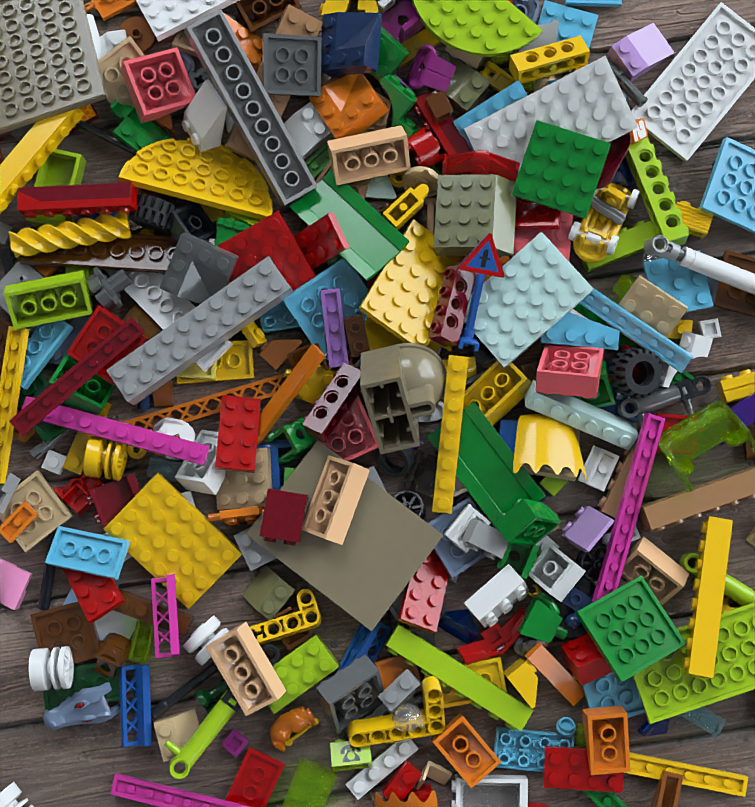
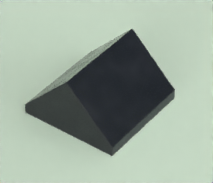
[170,202,217,241]

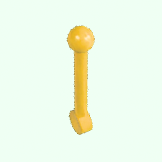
[285,718,319,746]

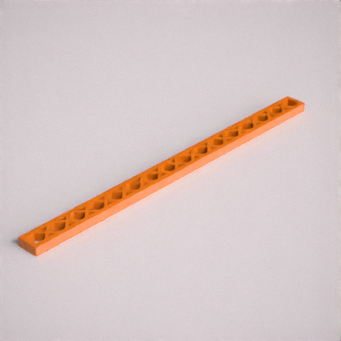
[117,347,370,443]

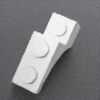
[658,331,713,388]

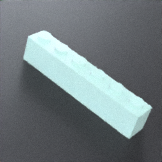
[524,380,639,451]

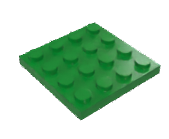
[511,120,611,219]
[575,575,686,684]

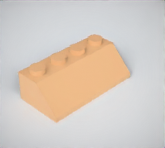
[327,125,411,185]
[302,455,370,545]
[205,622,286,716]

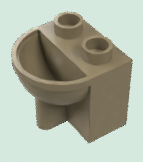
[360,343,447,454]

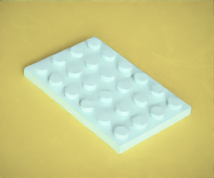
[464,232,594,368]

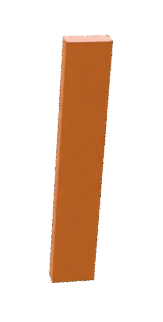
[257,344,325,446]

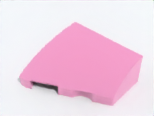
[0,559,32,610]

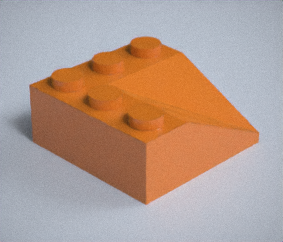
[308,73,389,139]

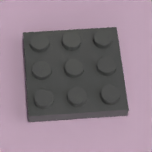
[262,33,322,97]

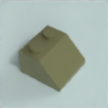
[242,565,296,620]

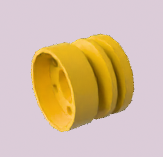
[84,436,127,481]

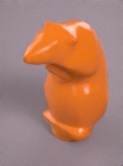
[269,706,316,752]

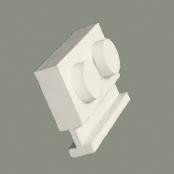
[578,445,620,492]
[444,504,491,553]

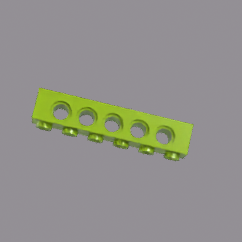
[625,137,689,245]

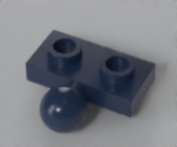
[560,587,593,629]

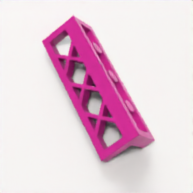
[151,574,180,659]

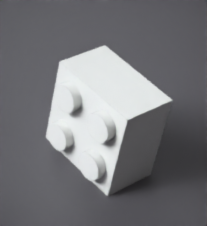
[529,543,586,602]

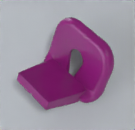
[381,0,425,44]
[406,44,456,92]

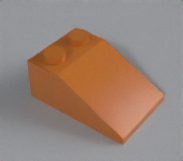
[582,705,630,775]
[431,713,501,789]

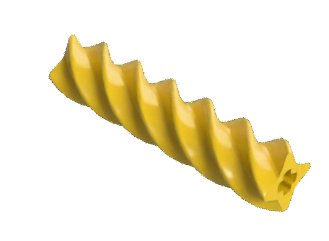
[9,213,132,258]

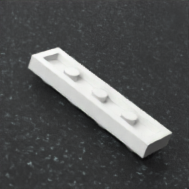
[345,739,419,800]

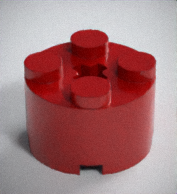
[407,126,444,168]

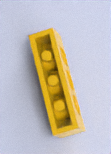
[509,35,590,84]

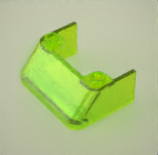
[658,401,755,492]

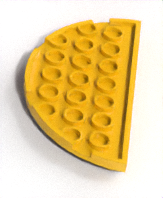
[118,138,272,220]

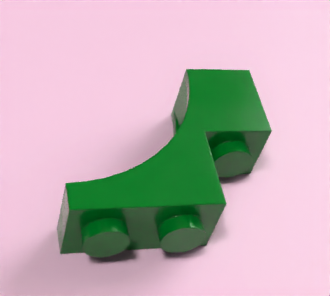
[379,74,419,138]

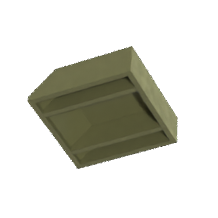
[434,175,517,256]

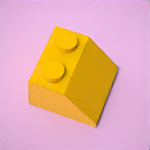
[503,657,538,709]

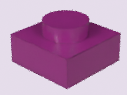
[221,728,249,757]

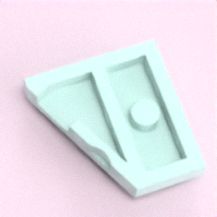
[365,175,397,201]

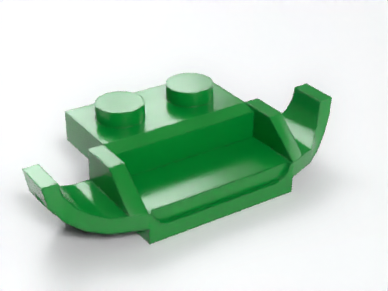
[110,100,170,153]

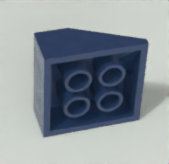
[321,12,382,77]

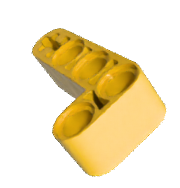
[249,589,322,645]

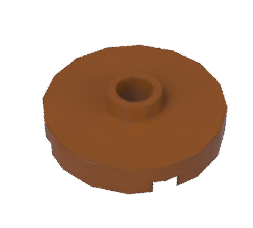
[119,16,156,53]

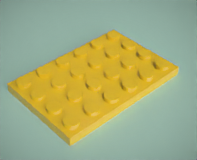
[358,219,464,347]
[104,472,242,609]

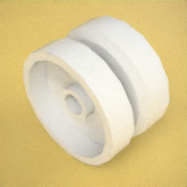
[183,615,229,666]

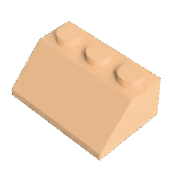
[621,536,690,605]

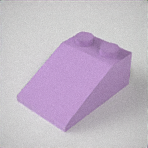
[607,23,675,82]
[562,506,614,552]

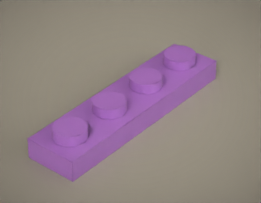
[320,288,349,368]

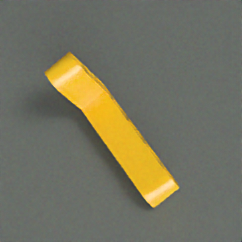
[347,676,445,747]

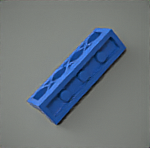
[334,622,392,675]
[119,664,152,747]

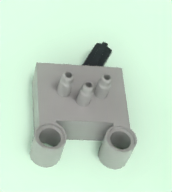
[0,248,44,333]

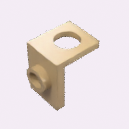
[416,761,452,790]

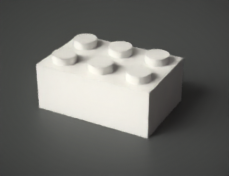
[464,564,529,628]

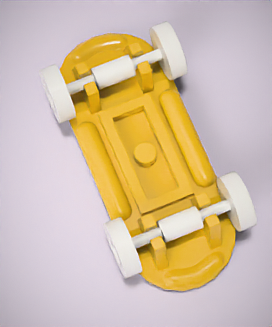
[568,183,640,263]

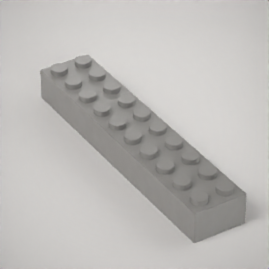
[184,8,318,206]
[106,256,294,405]

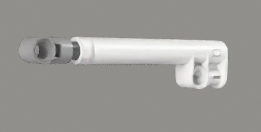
[644,235,755,295]

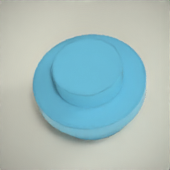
[556,717,576,737]

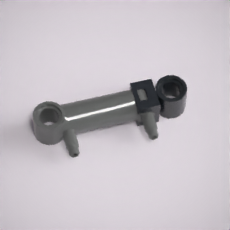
[617,375,712,426]

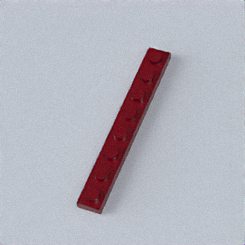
[9,317,145,436]

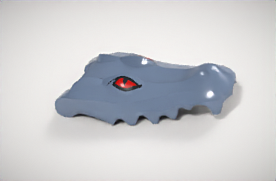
[43,682,120,731]

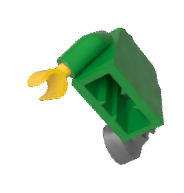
[513,585,568,656]

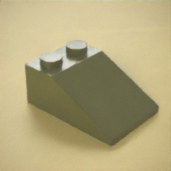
[426,54,491,115]

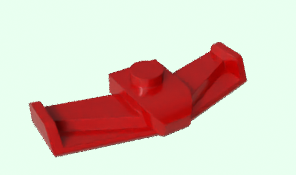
[442,150,520,183]
[455,607,525,665]

